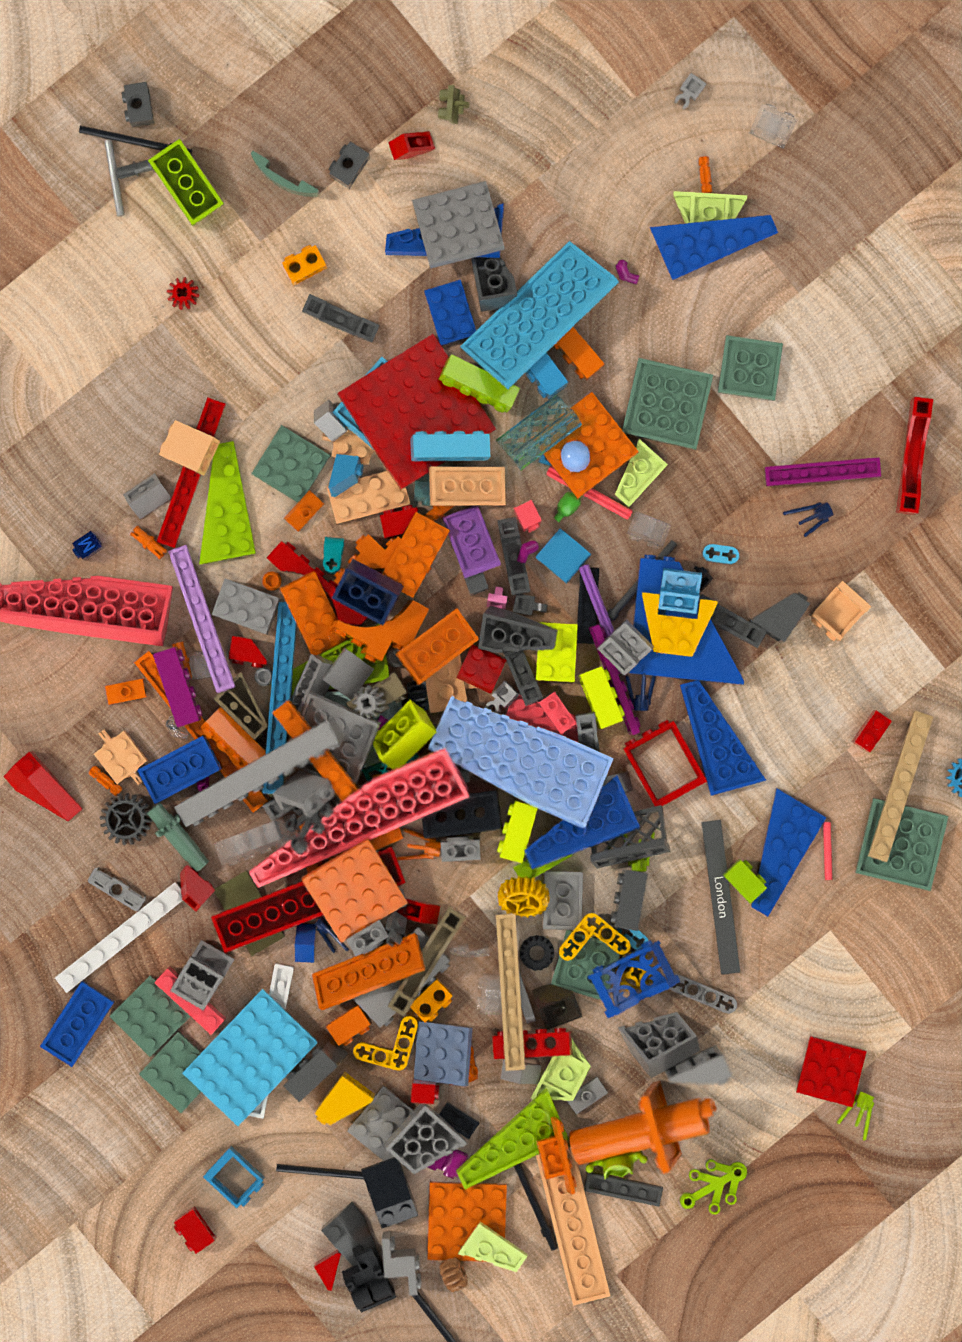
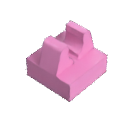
[486,587,508,609]

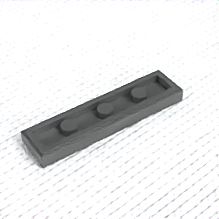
[584,1172,663,1207]

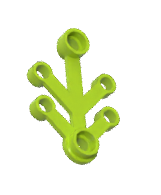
[680,1159,747,1215]

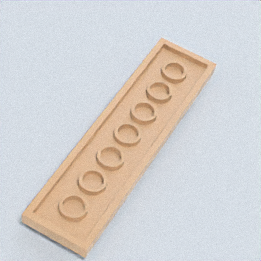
[536,1146,610,1305]

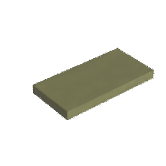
[215,870,285,956]

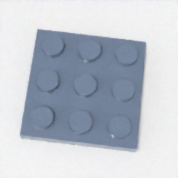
[414,1021,473,1086]

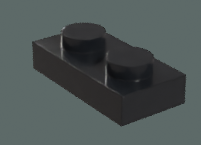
[439,1101,480,1139]

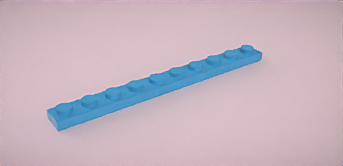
[262,602,297,794]

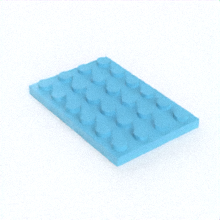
[182,989,318,1126]

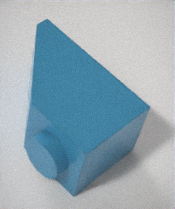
[328,454,363,497]

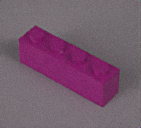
[153,647,203,728]

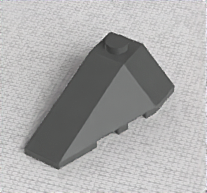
[471,257,517,312]
[478,606,558,653]
[321,1202,384,1270]

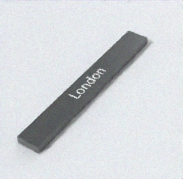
[701,820,740,975]

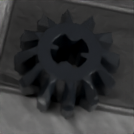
[406,680,429,710]

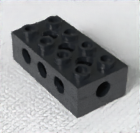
[422,790,503,839]

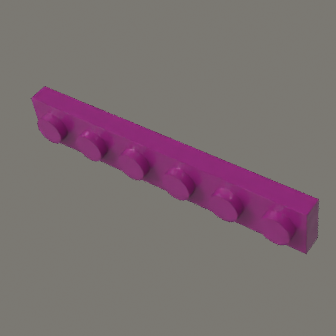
[764,457,881,487]
[589,625,641,735]

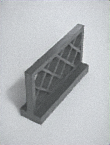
[590,805,670,869]

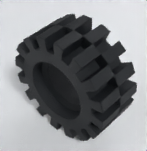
[520,935,555,971]

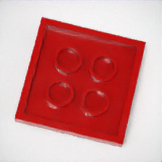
[796,1036,867,1107]

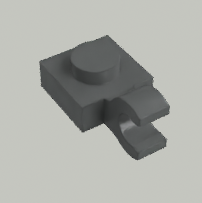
[513,594,548,616]
[385,911,407,947]

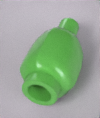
[553,492,582,522]

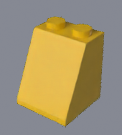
[315,1071,375,1125]

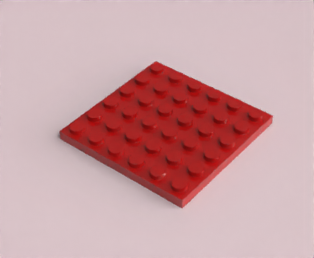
[337,334,496,490]

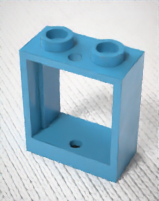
[203,1146,265,1209]

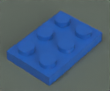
[424,280,476,346]

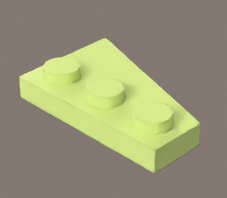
[615,439,668,508]
[458,1222,528,1272]

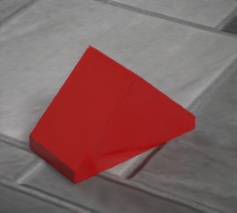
[314,1250,341,1291]

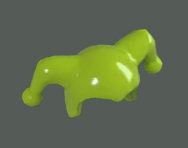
[585,1151,648,1179]

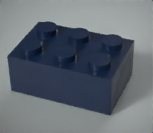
[332,559,404,626]

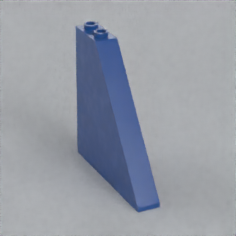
[628,554,744,685]

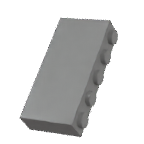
[353,926,450,1027]

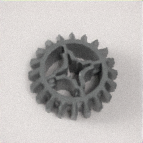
[100,793,152,845]

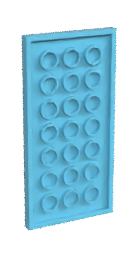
[460,241,619,389]

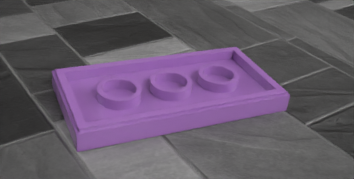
[442,506,501,578]

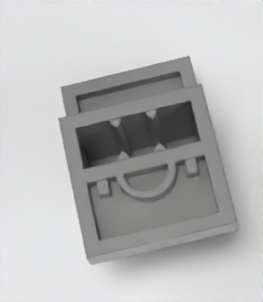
[170,940,235,1010]
[382,1231,422,1296]

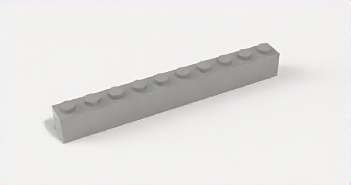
[174,717,345,827]

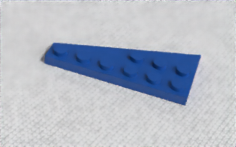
[751,788,826,917]

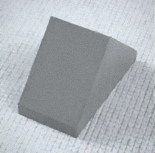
[314,400,348,442]
[501,1059,541,1084]

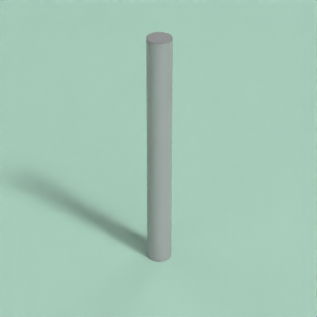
[104,140,124,217]

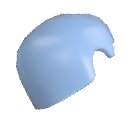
[561,441,590,472]

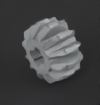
[352,685,386,719]

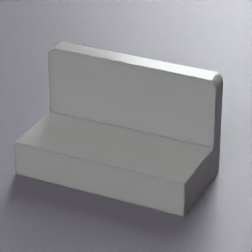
[123,473,171,519]

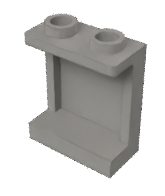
[273,770,335,818]

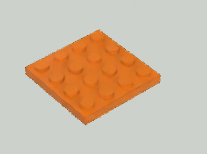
[531,392,639,499]
[301,838,408,943]
[427,1181,507,1262]

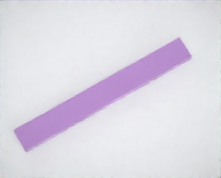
[168,545,236,694]

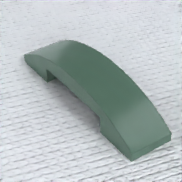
[251,151,319,197]

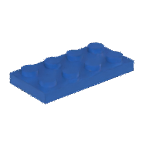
[137,735,222,804]
[40,981,115,1067]

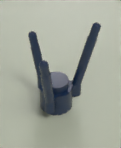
[783,502,833,537]
[626,673,656,711]
[314,915,349,953]

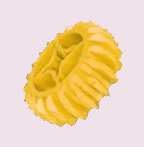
[497,876,550,918]

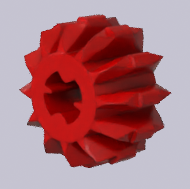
[167,277,200,310]

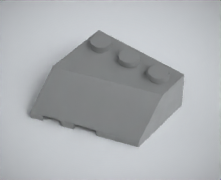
[618,1012,700,1078]
[384,1103,468,1174]

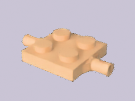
[322,426,374,465]
[94,729,148,785]

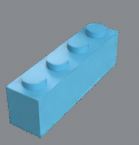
[410,431,491,461]

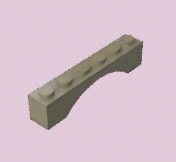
[388,906,466,1017]

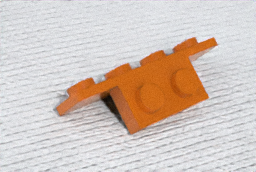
[536,1117,577,1195]

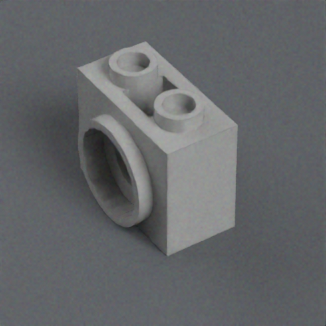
[441,836,480,862]
[346,920,388,956]

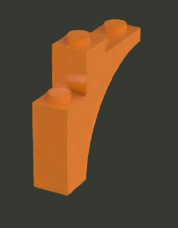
[334,534,432,584]
[331,600,429,663]

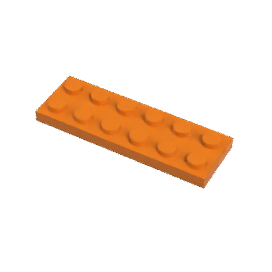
[312,933,425,1011]

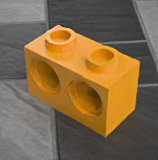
[282,245,327,286]
[410,978,453,1023]

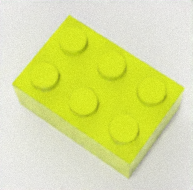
[536,622,578,682]
[578,666,625,729]
[372,700,437,770]
[497,800,538,863]

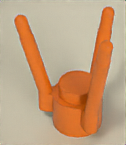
[396,828,441,861]

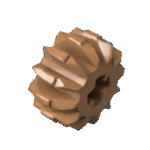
[440,1257,468,1292]

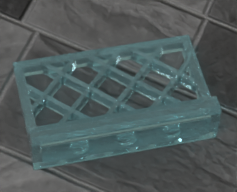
[496,394,582,471]

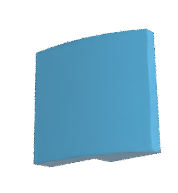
[536,528,591,584]
[658,568,702,614]

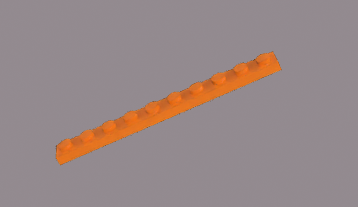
[134,651,268,813]

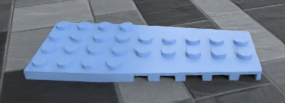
[428,696,614,829]

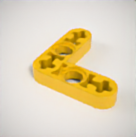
[559,913,631,961]
[353,1015,418,1071]

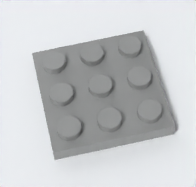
[347,1085,414,1161]

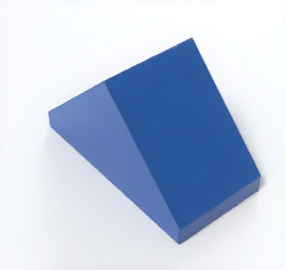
[295,923,316,963]

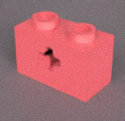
[514,500,542,533]
[538,692,577,735]

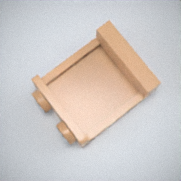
[159,420,220,476]
[810,581,871,641]

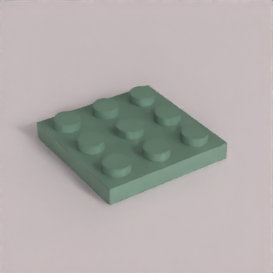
[718,335,783,401]
[251,425,330,503]
[551,930,622,1000]
[109,975,191,1057]
[139,1031,202,1113]

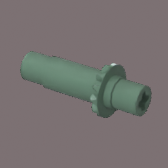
[147,803,209,872]

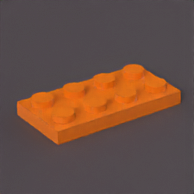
[383,512,450,598]
[279,571,347,655]
[396,608,479,685]

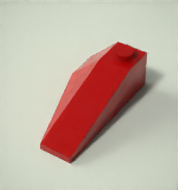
[3,751,83,822]

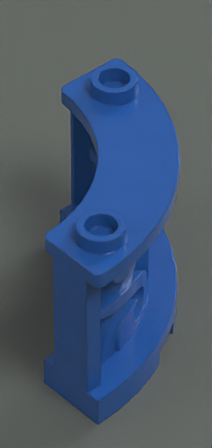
[587,940,680,1018]

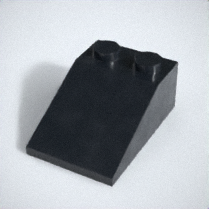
[361,1157,418,1229]

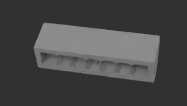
[291,654,334,714]

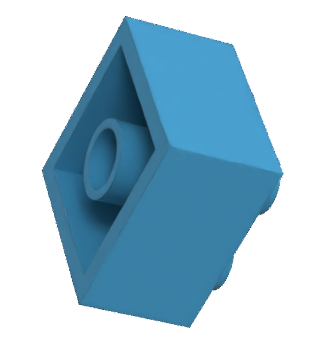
[525,353,568,400]

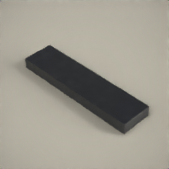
[577,567,600,645]

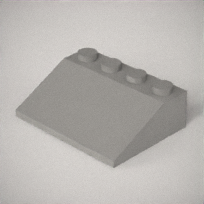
[665,1045,732,1085]

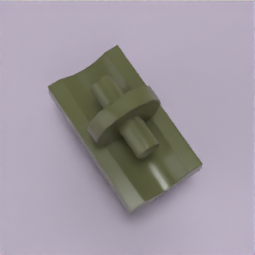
[438,85,470,124]

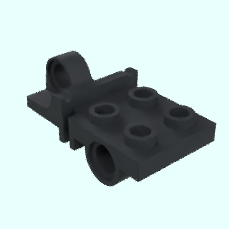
[342,1244,396,1313]

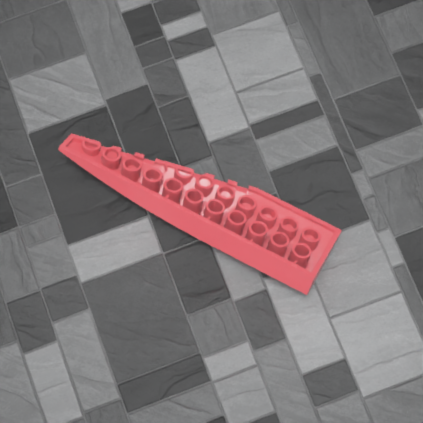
[0,576,173,646]
[249,748,469,888]

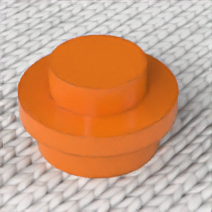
[262,571,282,591]

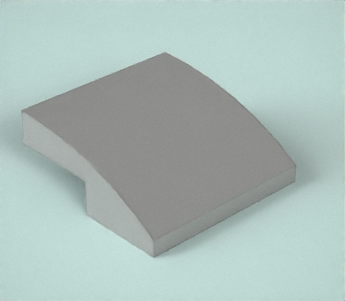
[597,620,654,676]
[322,648,374,700]

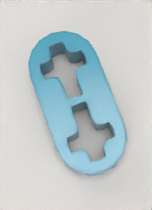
[702,544,739,564]
[617,927,648,950]

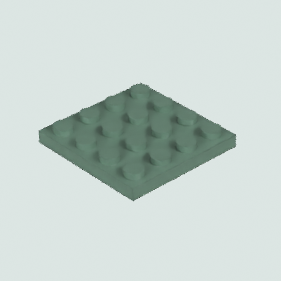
[622,358,713,450]
[855,798,949,891]

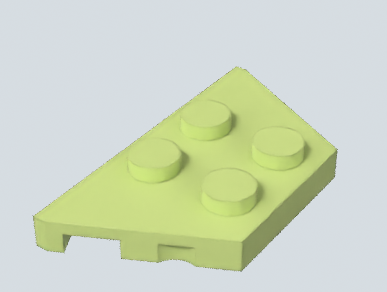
[673,191,747,223]
[531,1039,591,1101]

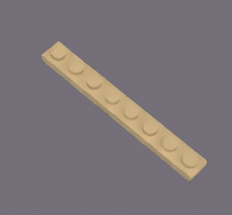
[868,711,933,862]
[496,914,525,1071]

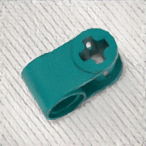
[323,536,344,574]

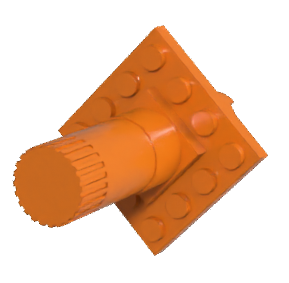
[569,1080,717,1174]

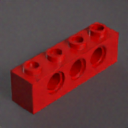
[492,1028,572,1059]

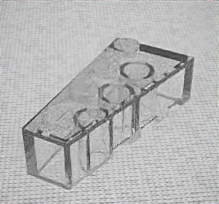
[214,814,301,866]

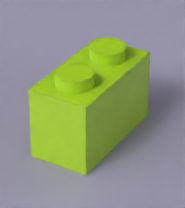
[722,859,767,904]

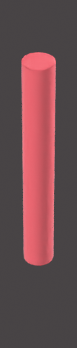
[823,822,832,880]

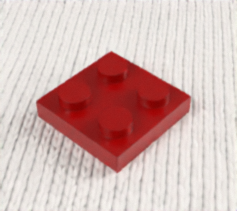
[456,644,507,694]

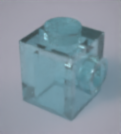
[414,481,430,506]

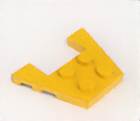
[642,592,718,657]

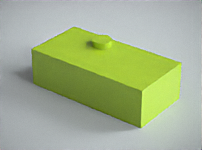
[148,139,224,226]

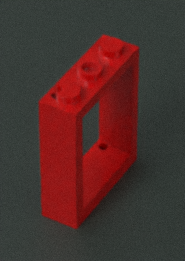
[622,719,707,807]

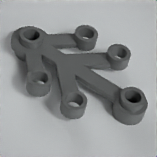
[285,799,333,854]

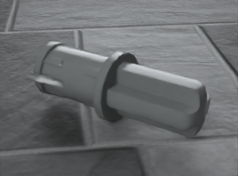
[116,159,154,179]

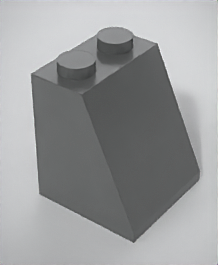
[749,592,811,643]

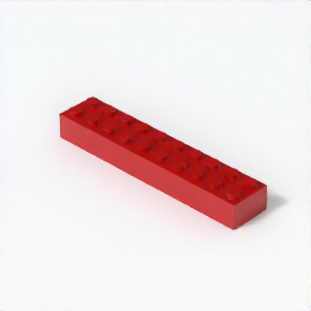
[211,846,406,953]

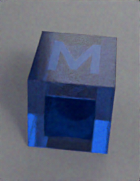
[72,531,104,560]

